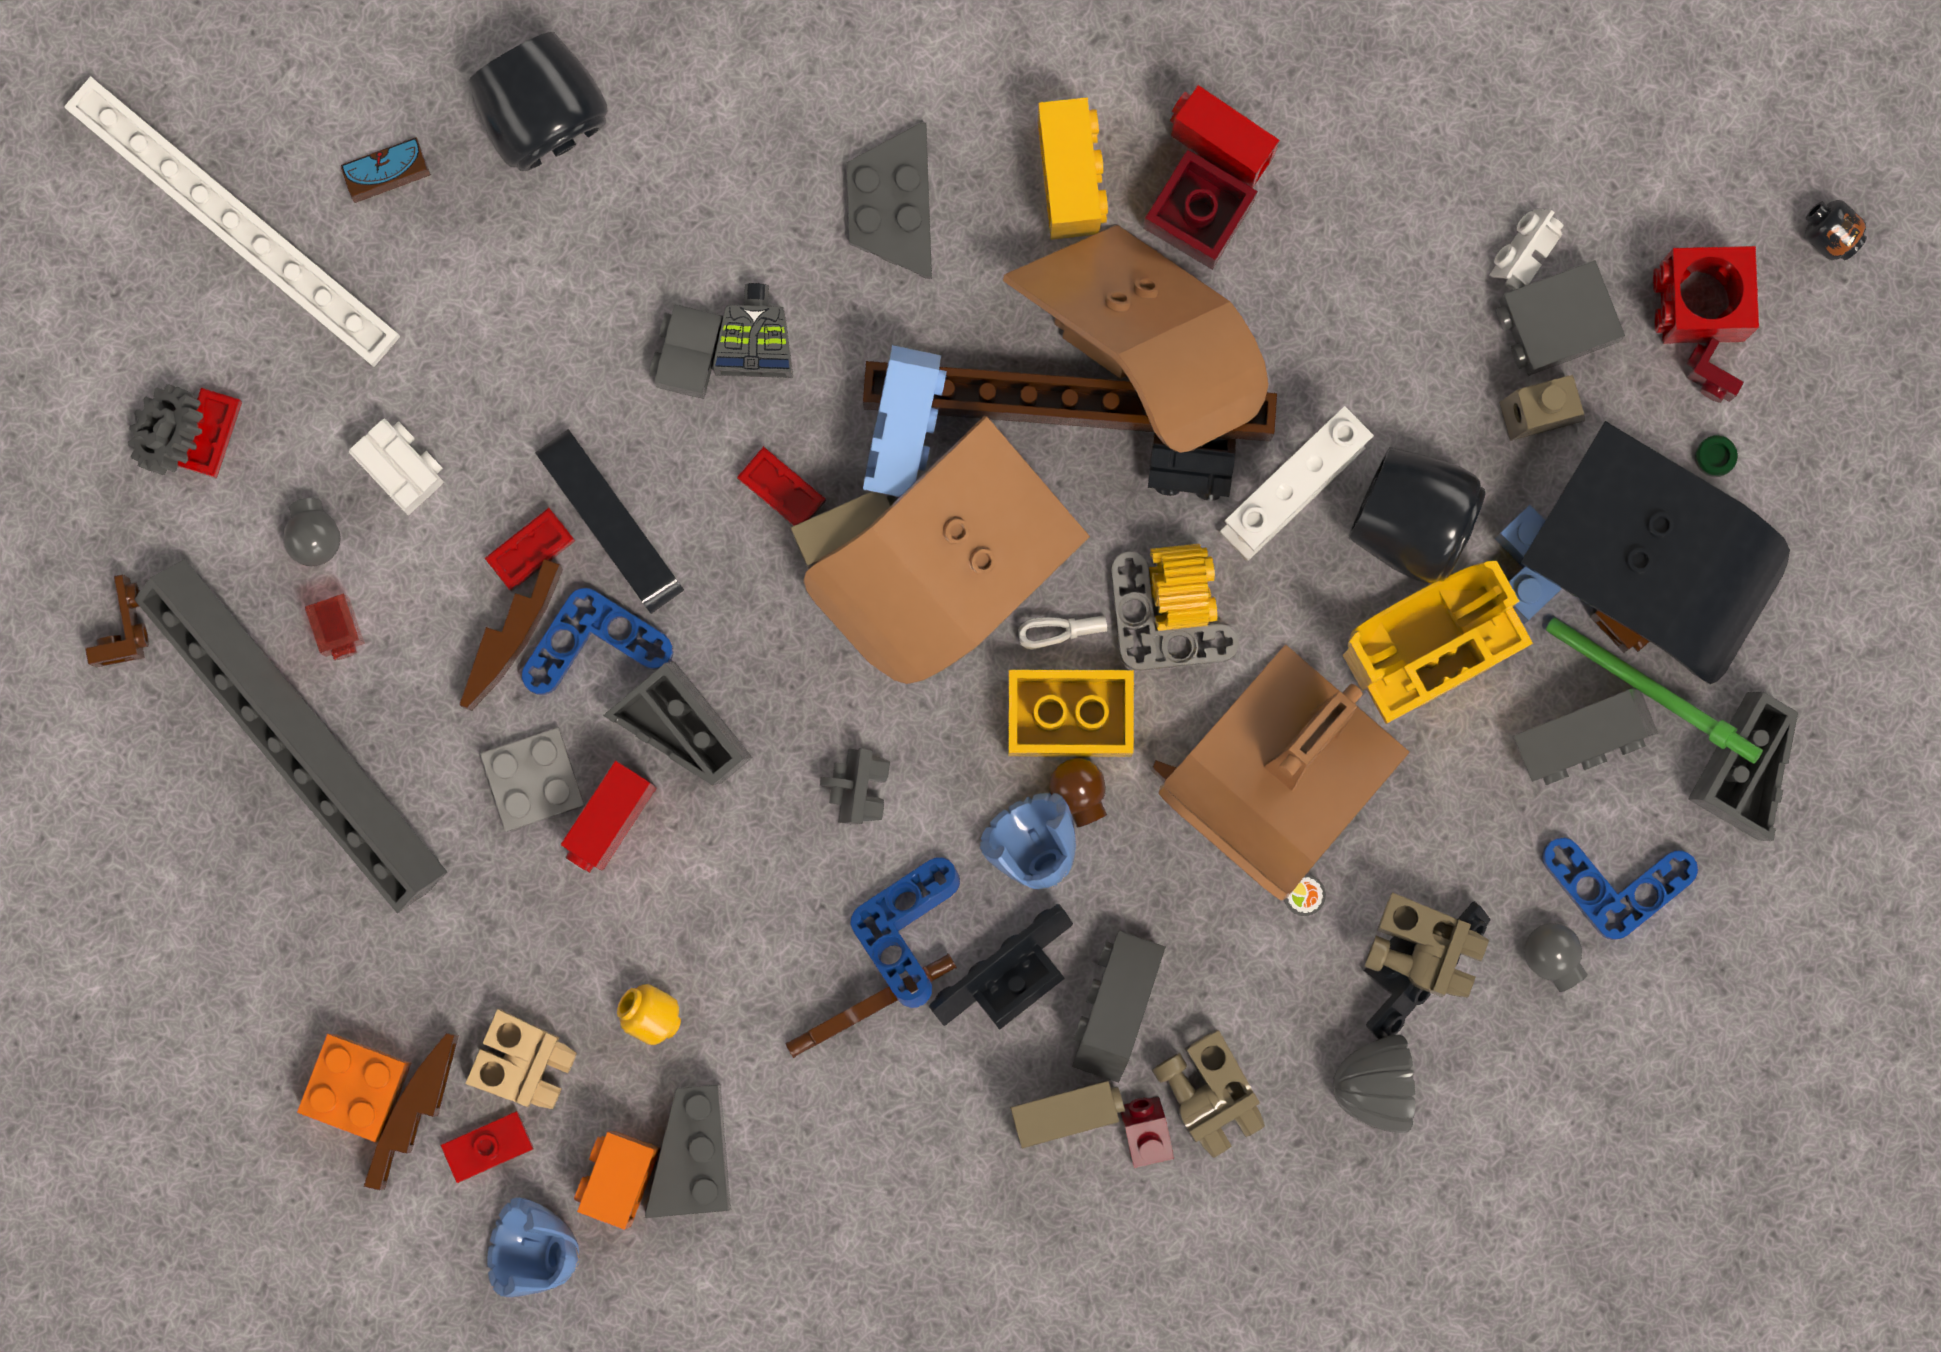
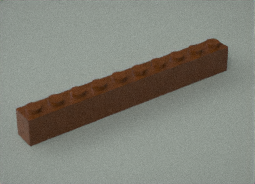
[863,361,1277,441]

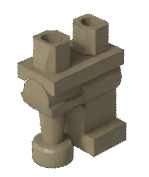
[1364,892,1489,998]
[1152,1029,1265,1158]

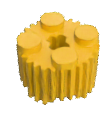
[1149,544,1217,631]

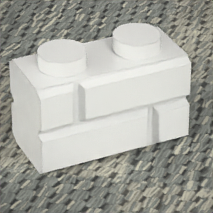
[349,418,444,516]

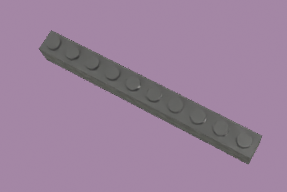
[134,559,447,913]

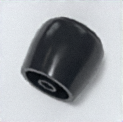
[468,32,608,171]
[1348,447,1486,583]

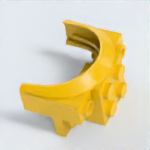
[1343,561,1533,724]

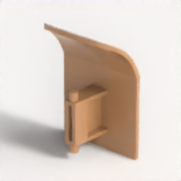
[1003,225,1268,453]
[804,416,1090,684]
[1158,644,1410,901]

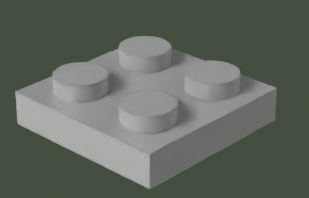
[480,727,585,832]

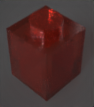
[305,593,365,661]

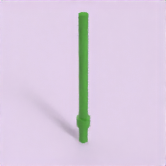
[1546,617,1763,764]

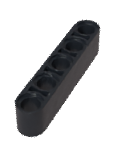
[535,429,684,614]

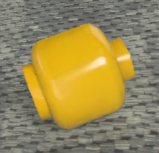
[617,984,681,1045]

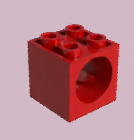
[1653,246,1759,344]

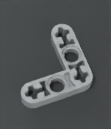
[1111,551,1239,671]

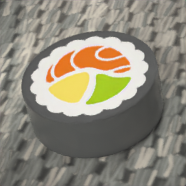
[1284,874,1326,916]

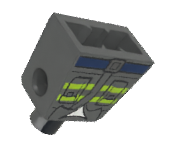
[713,283,793,378]

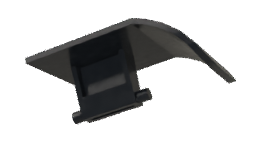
[1520,421,1790,684]

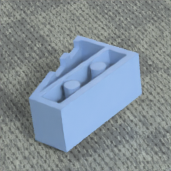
[863,345,947,497]

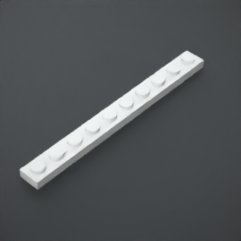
[64,76,400,367]

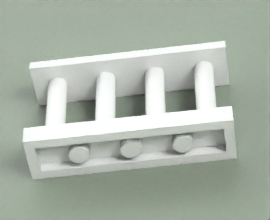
[1219,406,1374,562]

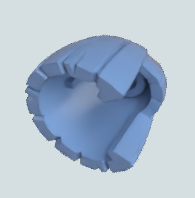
[980,793,1076,889]
[487,1197,579,1297]

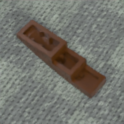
[460,559,563,711]
[364,1033,459,1191]

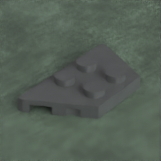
[847,122,932,279]

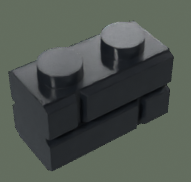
[1148,432,1236,501]

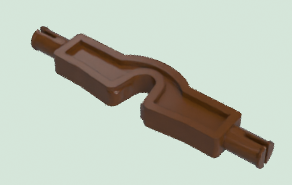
[785,953,957,1058]

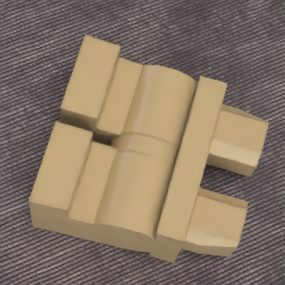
[465,1009,577,1109]

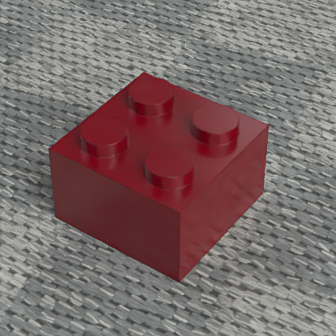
[1143,149,1258,270]

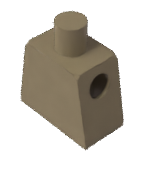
[1499,375,1585,441]

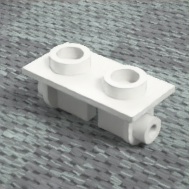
[1490,209,1564,290]

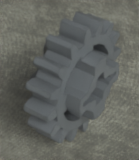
[128,384,204,475]

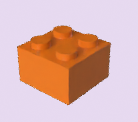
[297,1034,412,1142]
[574,1131,661,1230]

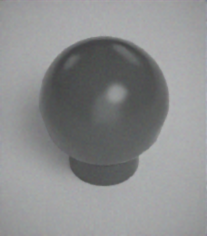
[283,498,341,567]
[1524,923,1588,992]

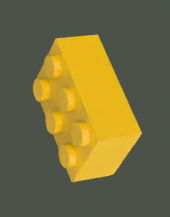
[1037,97,1108,240]
[1008,670,1134,757]

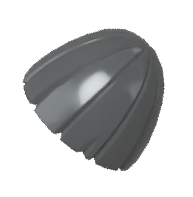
[1333,1034,1415,1133]

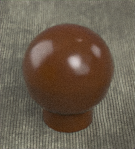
[1049,758,1107,828]

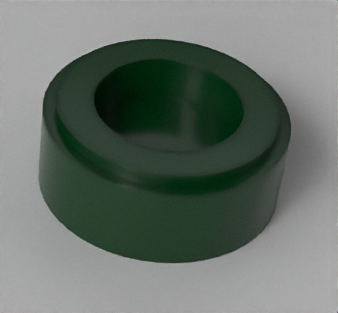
[1695,435,1738,477]

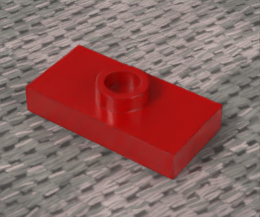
[177,388,242,479]
[737,446,826,526]
[484,508,575,592]
[440,1111,534,1183]

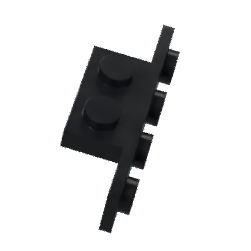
[1363,901,1491,1039]
[929,904,1073,1030]

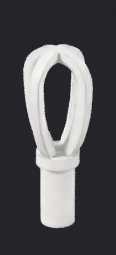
[1018,615,1107,650]

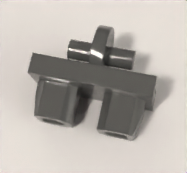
[820,748,890,824]

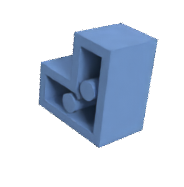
[1495,505,1562,625]

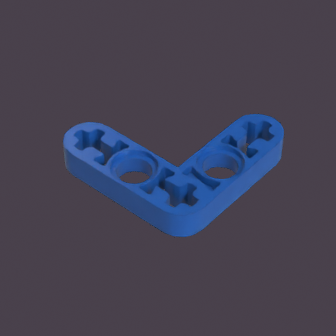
[522,588,673,695]
[1542,838,1698,940]
[850,857,960,1008]

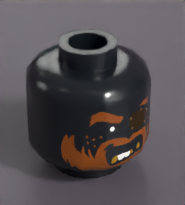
[1805,200,1867,261]

